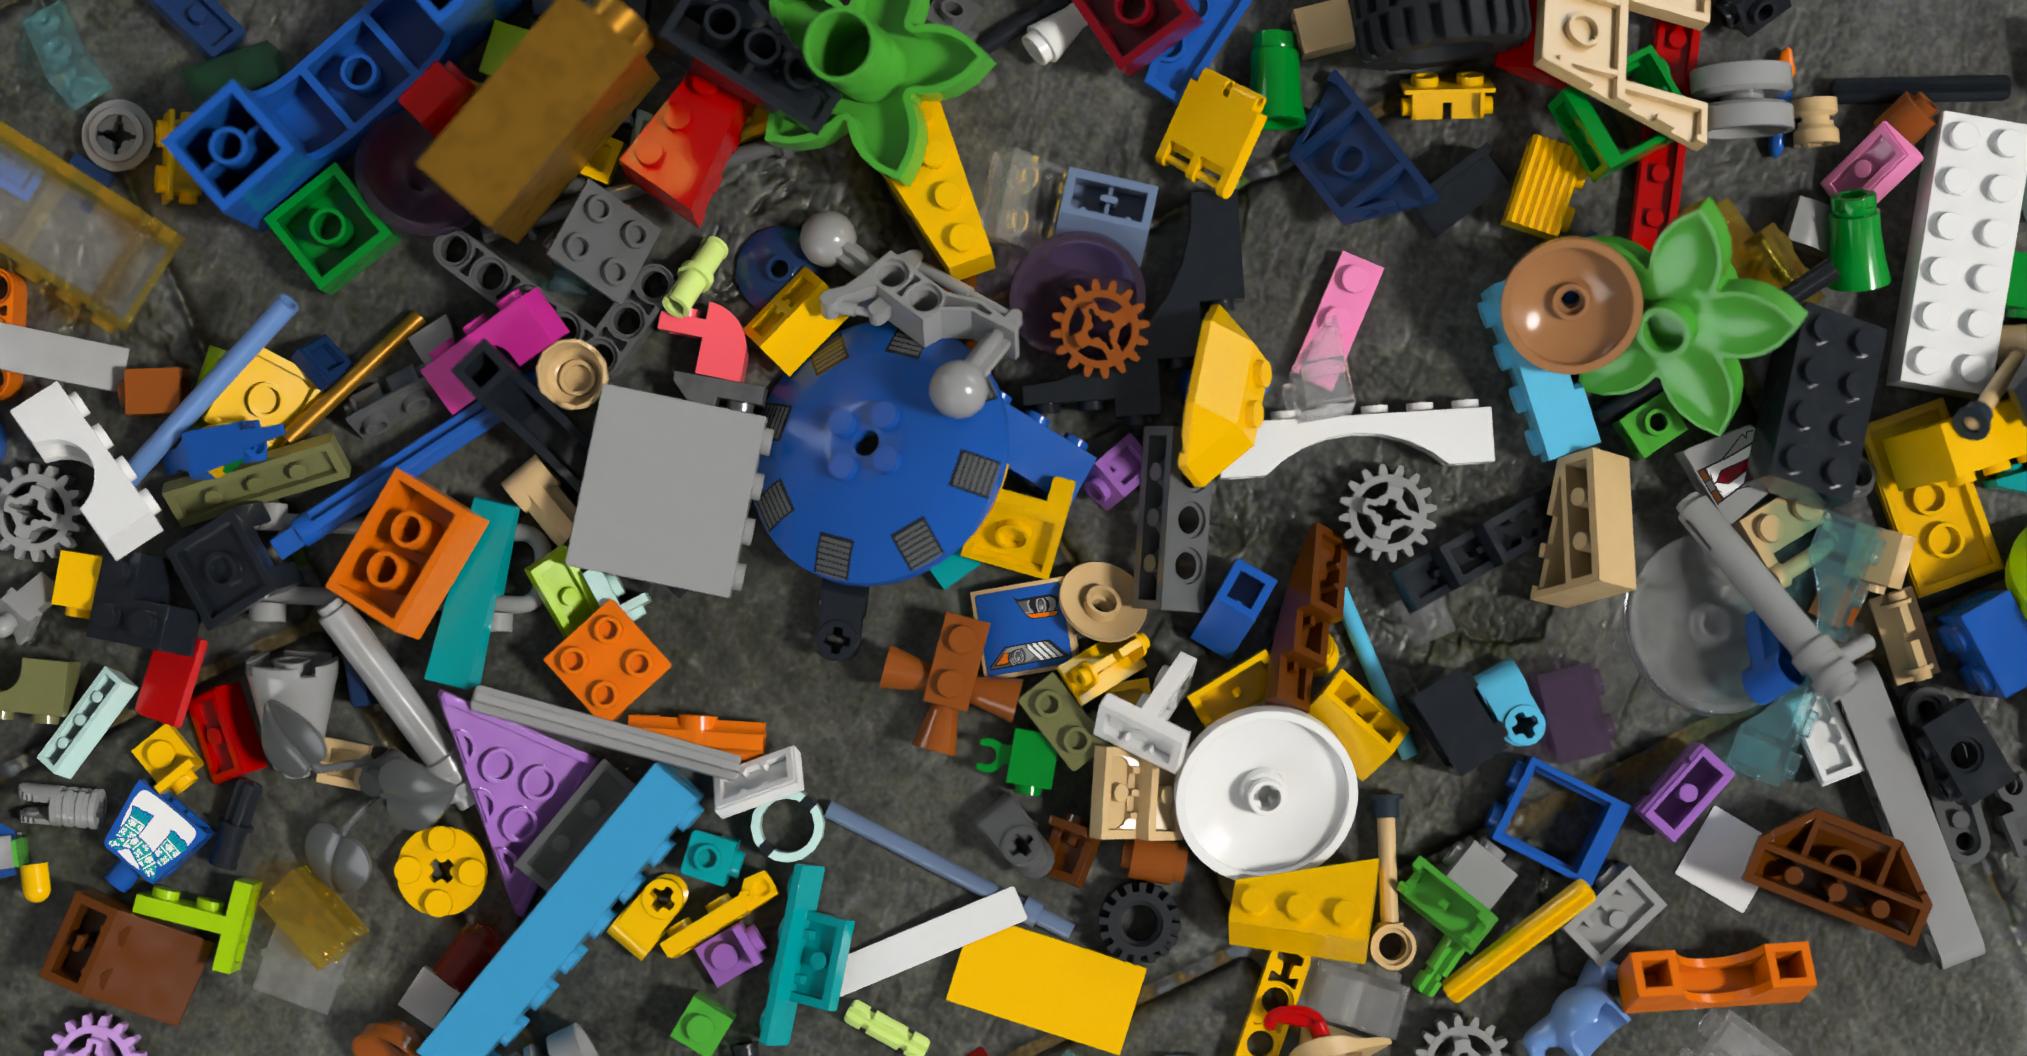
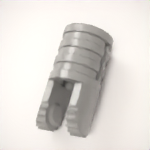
[18,782,107,830]

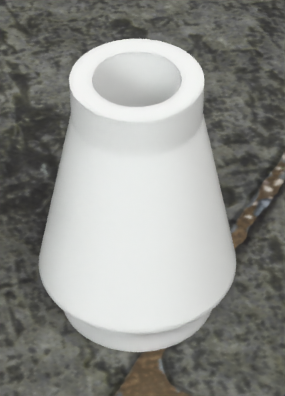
[1022,2,1088,66]

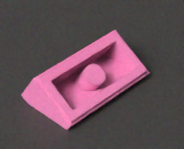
[1820,121,1924,204]

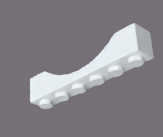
[1218,399,1495,480]

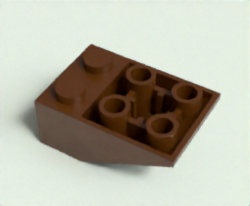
[38,887,216,1026]

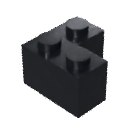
[86,547,201,657]

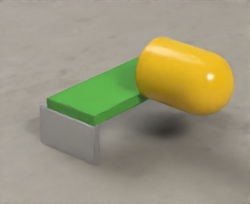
[0,832,51,903]

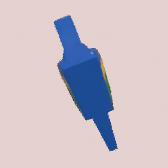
[163,420,286,480]

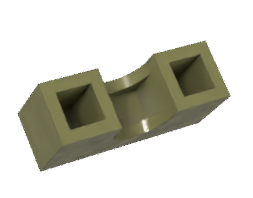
[0,657,81,725]

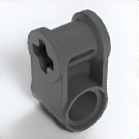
[973,790,1055,880]

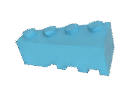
[1477,280,1601,463]

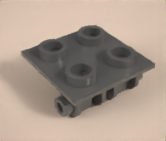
[543,179,662,305]

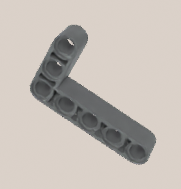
[433,228,677,380]

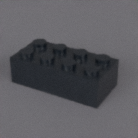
[1743,301,1888,511]

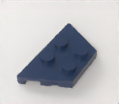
[1288,68,1440,226]

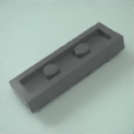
[514,758,636,893]

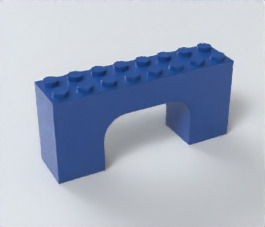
[161,0,530,233]

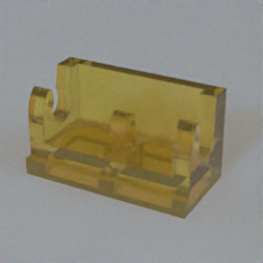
[259,865,370,971]

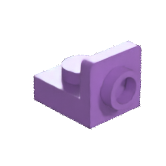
[1083,433,1143,511]
[694,919,767,988]

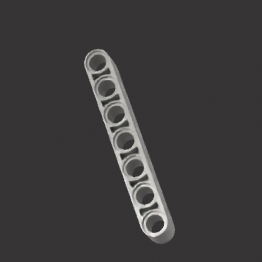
[1836,660,1985,970]

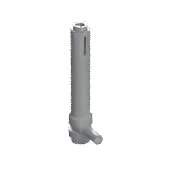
[1676,491,1876,704]
[317,595,475,811]

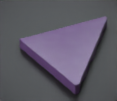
[437,689,599,917]

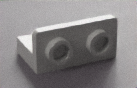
[1560,861,1667,968]

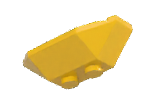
[1178,304,1272,487]

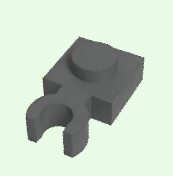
[1993,771,2027,858]

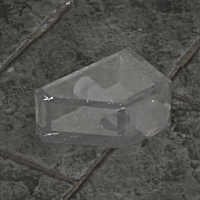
[1283,315,1355,424]

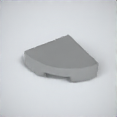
[408,314,455,366]

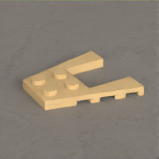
[1534,0,1711,151]

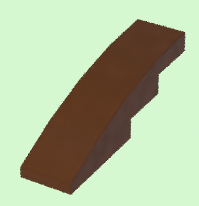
[1264,522,1349,713]

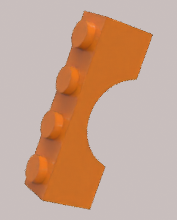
[1616,941,1817,1014]

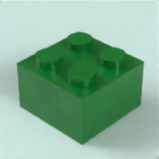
[263,162,402,296]

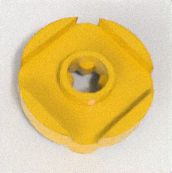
[394,825,488,917]

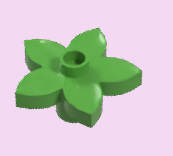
[765,0,997,187]
[1579,196,1808,437]

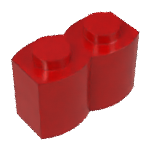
[397,60,476,139]

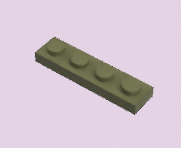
[161,432,352,528]

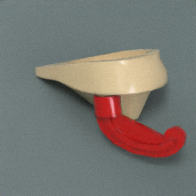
[1263,1005,1392,1056]

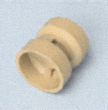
[1791,96,1840,148]

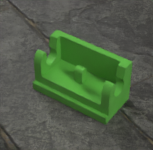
[1397,855,1499,955]

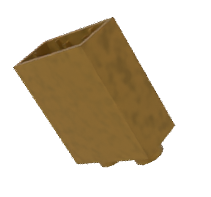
[416,0,661,244]

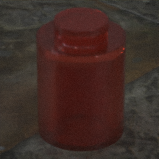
[432,922,501,994]

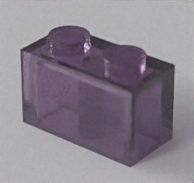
[1530,662,1616,765]

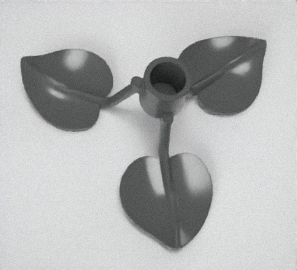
[261,699,457,894]

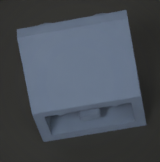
[1049,166,1159,281]

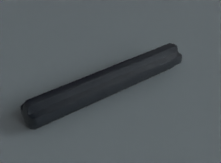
[1829,75,2011,105]

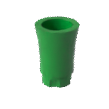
[1249,29,1307,131]
[1827,188,1892,292]

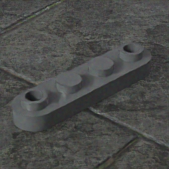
[1902,687,1990,865]

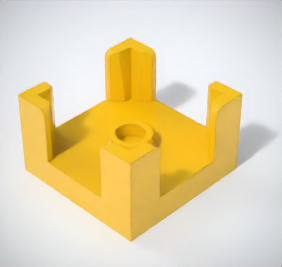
[961,463,1076,580]

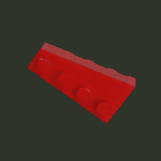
[619,72,757,229]

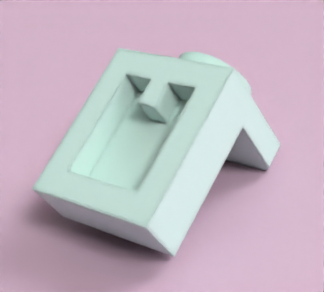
[582,570,652,621]

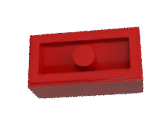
[135,636,208,728]
[188,682,267,785]

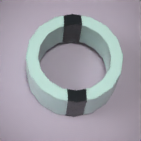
[750,791,825,863]

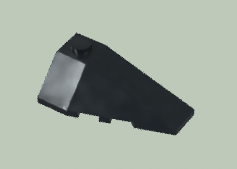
[654,0,842,136]

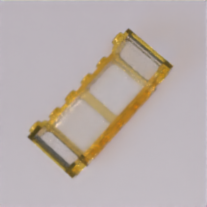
[0,120,188,334]

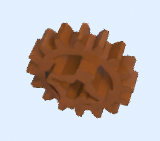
[1050,279,1150,379]

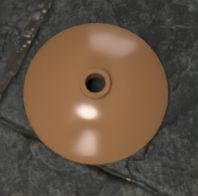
[1501,237,1643,374]

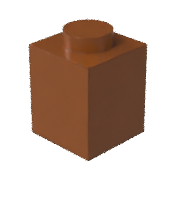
[118,367,191,418]

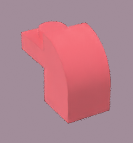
[658,302,750,383]

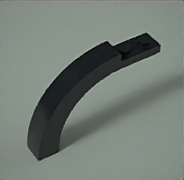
[450,338,688,598]

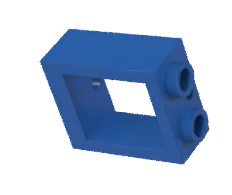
[1484,755,1631,886]

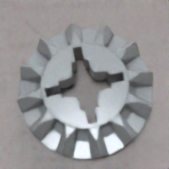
[82,99,155,173]

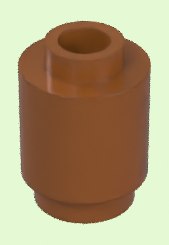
[1868,91,1938,146]
[1120,839,1188,885]

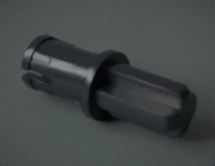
[208,778,262,871]

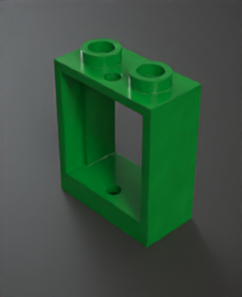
[1547,44,1686,183]

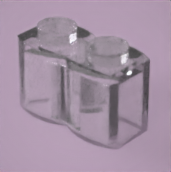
[1305,958,1411,1040]

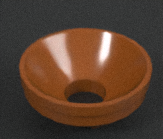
[352,1020,426,1056]

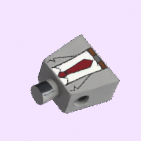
[1674,424,1769,524]

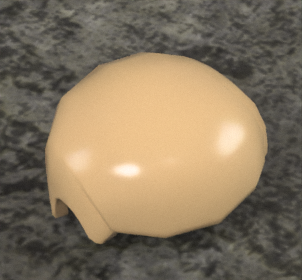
[535,338,609,410]

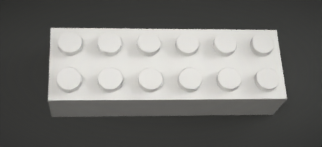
[1886,110,2027,400]

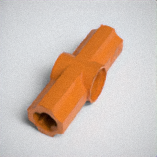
[626,714,766,761]

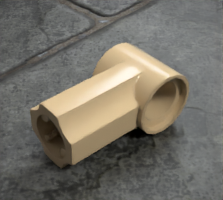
[501,454,577,546]

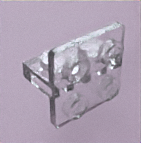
[979,147,1067,256]

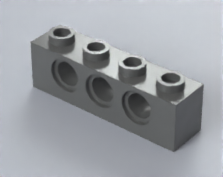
[1132,426,1212,613]

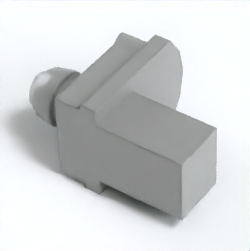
[0,571,55,646]

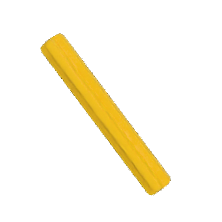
[1442,879,1596,1003]

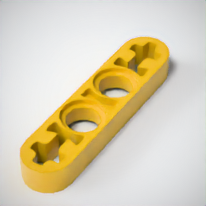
[1233,950,1311,1056]

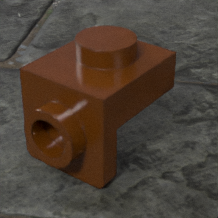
[1045,813,1101,889]

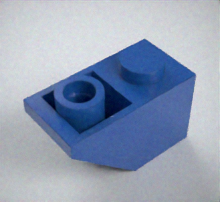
[1190,558,1278,660]

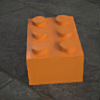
[325,467,490,640]

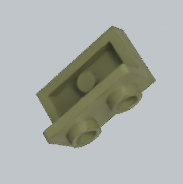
[1019,671,1110,771]

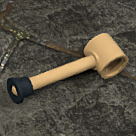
[1953,324,2027,441]
[1367,794,1416,970]

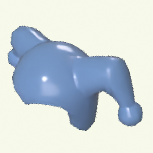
[1523,958,1631,1056]

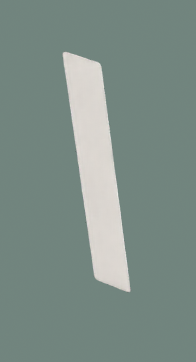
[840,886,1027,997]

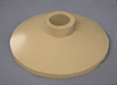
[1059,562,1147,642]

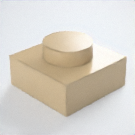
[316,736,373,791]

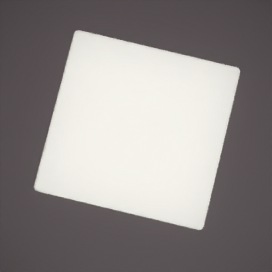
[1675,806,1763,913]

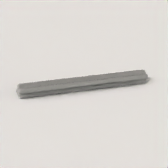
[471,685,741,781]

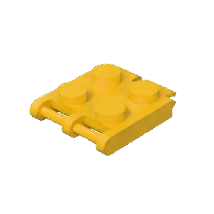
[1155,68,1268,199]

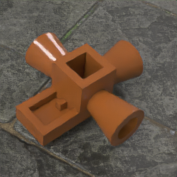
[879,612,1023,756]

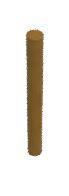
[282,309,426,444]

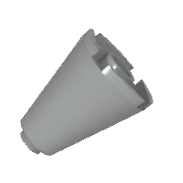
[245,650,339,779]

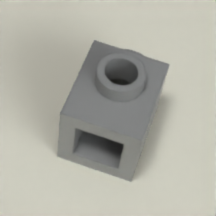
[1441,838,1518,910]

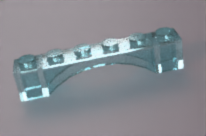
[1725,509,1887,787]

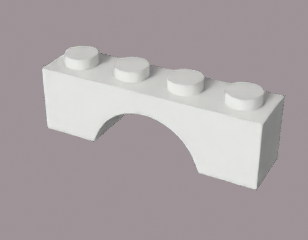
[10,381,163,561]

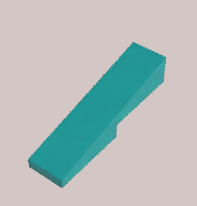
[424,497,520,690]

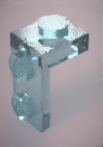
[24,0,113,111]

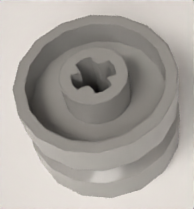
[1689,60,1795,140]

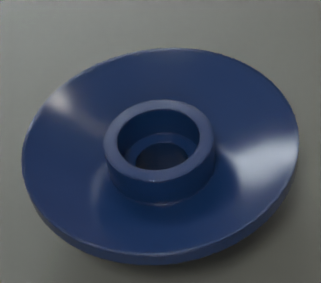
[736,226,826,311]

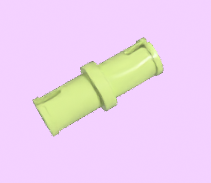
[662,235,729,318]

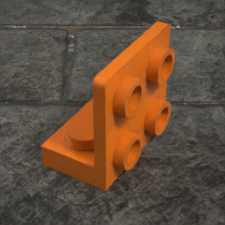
[543,599,672,722]

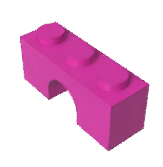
[420,287,570,415]

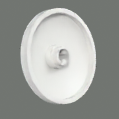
[1173,705,1358,880]

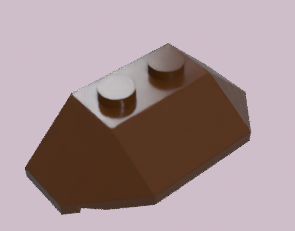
[1741,807,1933,947]

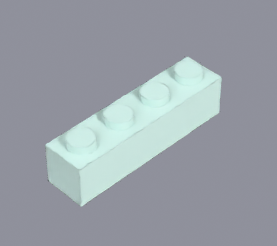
[37,666,138,779]

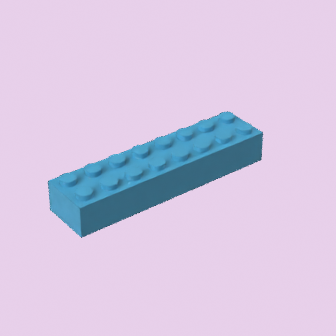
[416,762,707,1056]

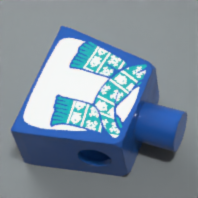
[103,778,218,893]

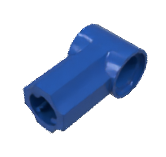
[1742,610,1805,705]

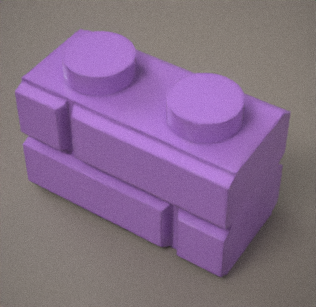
[1631,742,1736,843]

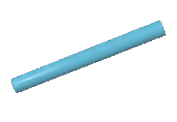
[1342,587,1419,761]

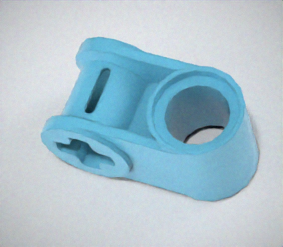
[1473,657,1546,747]

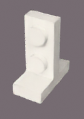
[1093,651,1197,774]

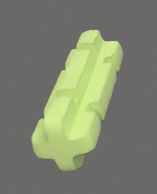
[844,1000,930,1056]

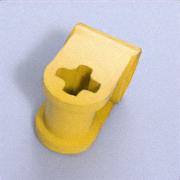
[606,873,689,961]

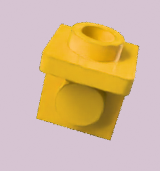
[131,724,205,795]

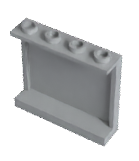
[565,383,774,599]

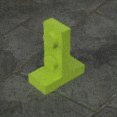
[132,877,263,974]

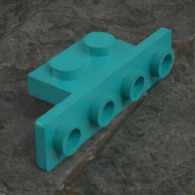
[759,864,855,1046]

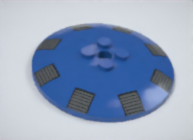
[754,320,1009,587]

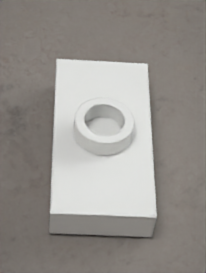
[1784,691,1865,788]
[712,745,804,819]

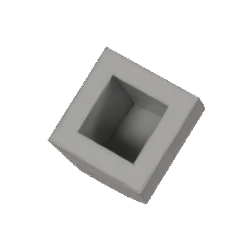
[1777,195,1831,259]

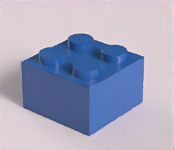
[1935,590,2027,698]

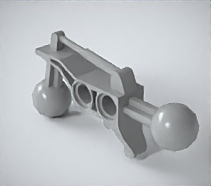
[799,210,1022,419]

